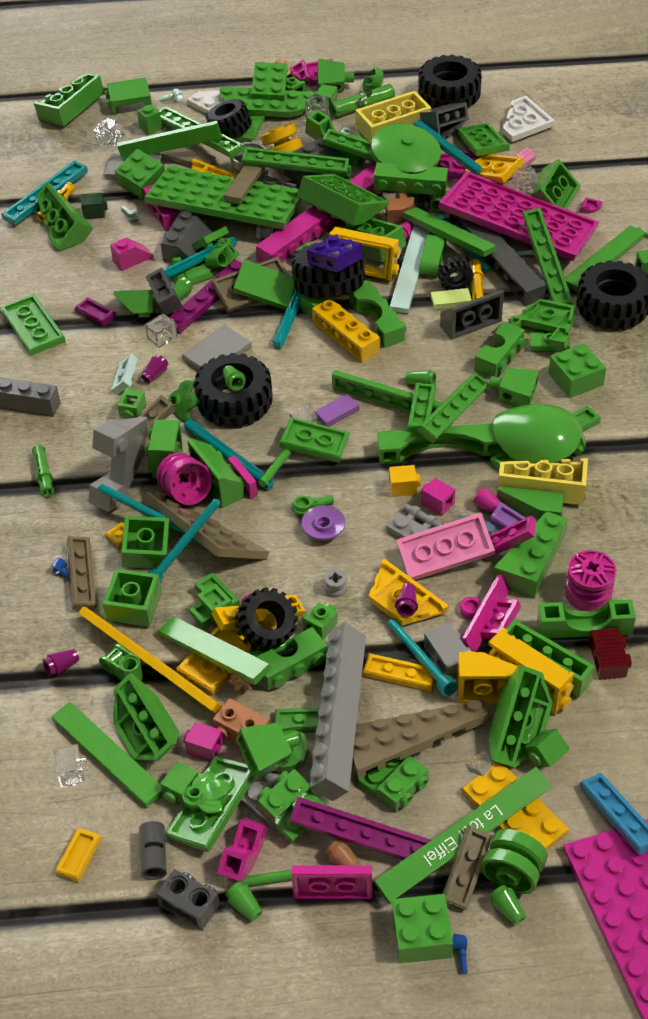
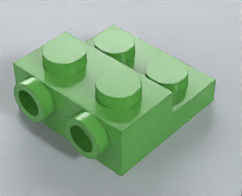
[358,756,429,813]
[256,769,325,844]

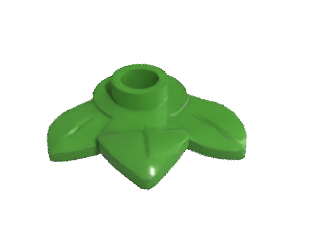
[168,380,200,421]
[182,772,232,814]

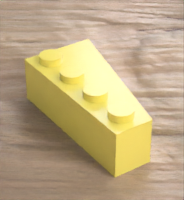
[497,458,588,505]

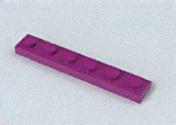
[164,259,242,334]
[289,797,439,871]

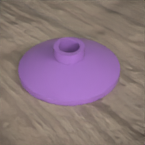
[302,505,345,540]

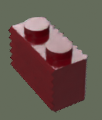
[589,627,632,680]

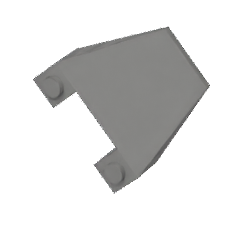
[89,416,148,512]

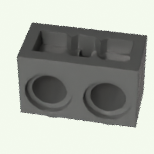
[145,267,183,316]
[156,869,220,931]

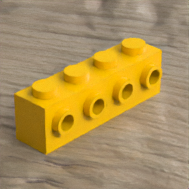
[312,299,380,362]

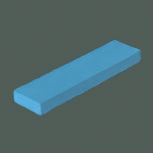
[580,773,648,855]

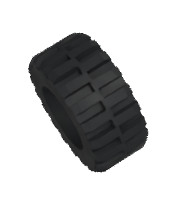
[418,54,482,109]
[291,243,365,299]
[576,260,648,331]
[194,353,273,428]

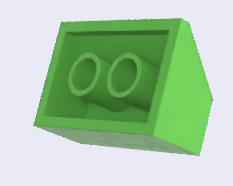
[528,159,580,209]
[187,439,245,508]

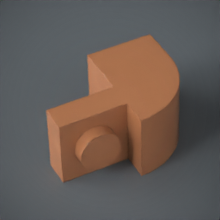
[385,192,414,224]

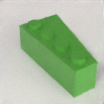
[492,511,567,599]

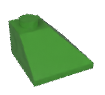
[113,289,156,318]

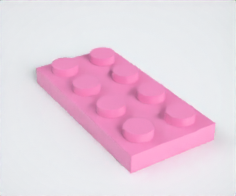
[397,512,495,580]

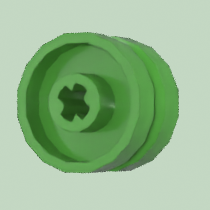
[481,829,548,894]

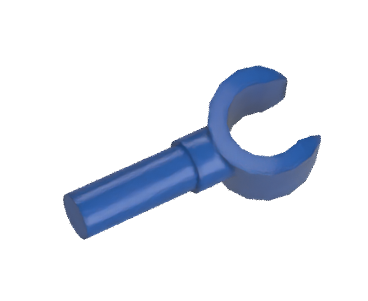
[52,557,70,580]
[453,934,468,974]

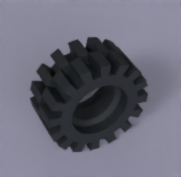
[437,256,474,291]

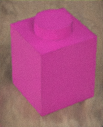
[421,478,456,516]
[183,722,223,762]

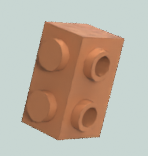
[213,698,270,747]

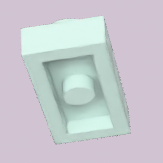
[111,354,138,395]

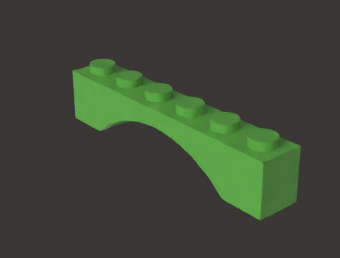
[377,423,503,464]

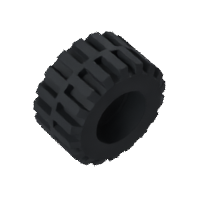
[206,99,252,139]
[235,587,298,651]

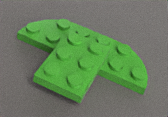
[219,62,317,117]

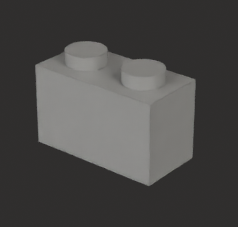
[424,623,471,678]

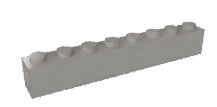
[309,623,366,801]

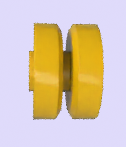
[259,123,303,152]

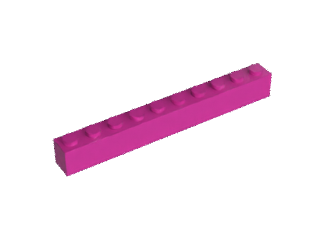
[256,162,382,263]

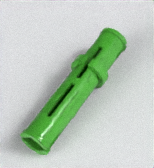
[32,445,54,497]

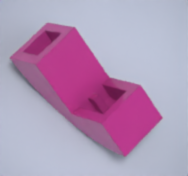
[217,818,269,882]

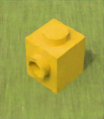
[389,465,421,497]

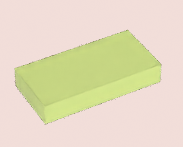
[431,288,471,310]

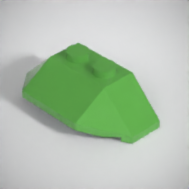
[488,665,553,768]
[113,673,179,761]

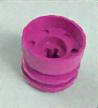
[156,452,212,505]
[565,550,617,612]

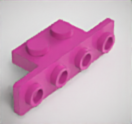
[462,574,521,652]

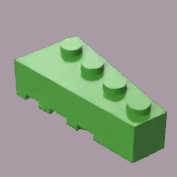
[33,73,105,127]

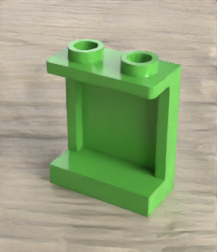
[105,77,152,115]

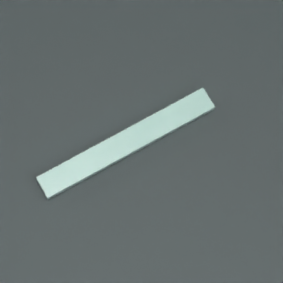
[390,214,435,314]

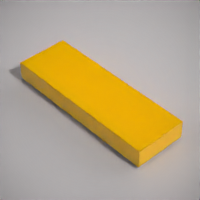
[363,653,435,692]

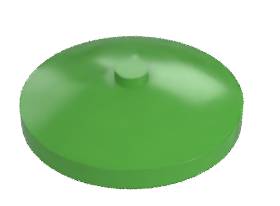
[370,124,441,174]

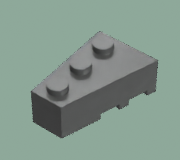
[420,102,469,139]

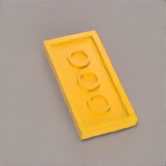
[462,762,569,851]

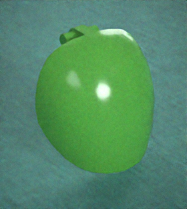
[493,404,586,464]

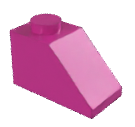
[110,238,154,271]

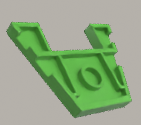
[496,299,575,349]

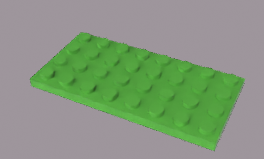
[145,166,302,230]

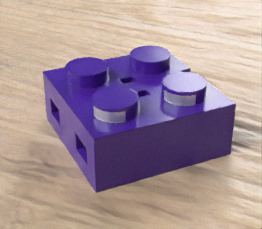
[307,236,363,272]

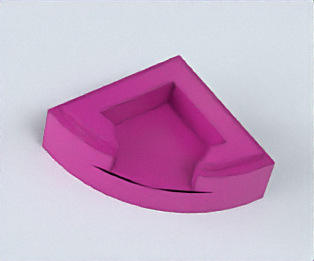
[580,197,603,214]

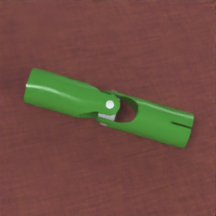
[330,84,395,118]

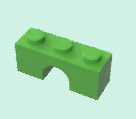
[474,322,526,377]
[257,627,328,691]

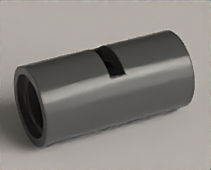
[139,821,167,880]

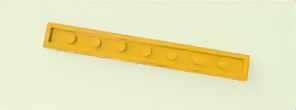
[78,607,223,714]

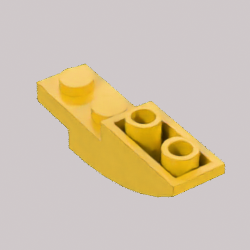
[212,595,305,635]

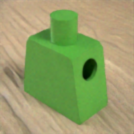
[317,59,354,93]
[489,368,539,407]
[236,723,300,781]

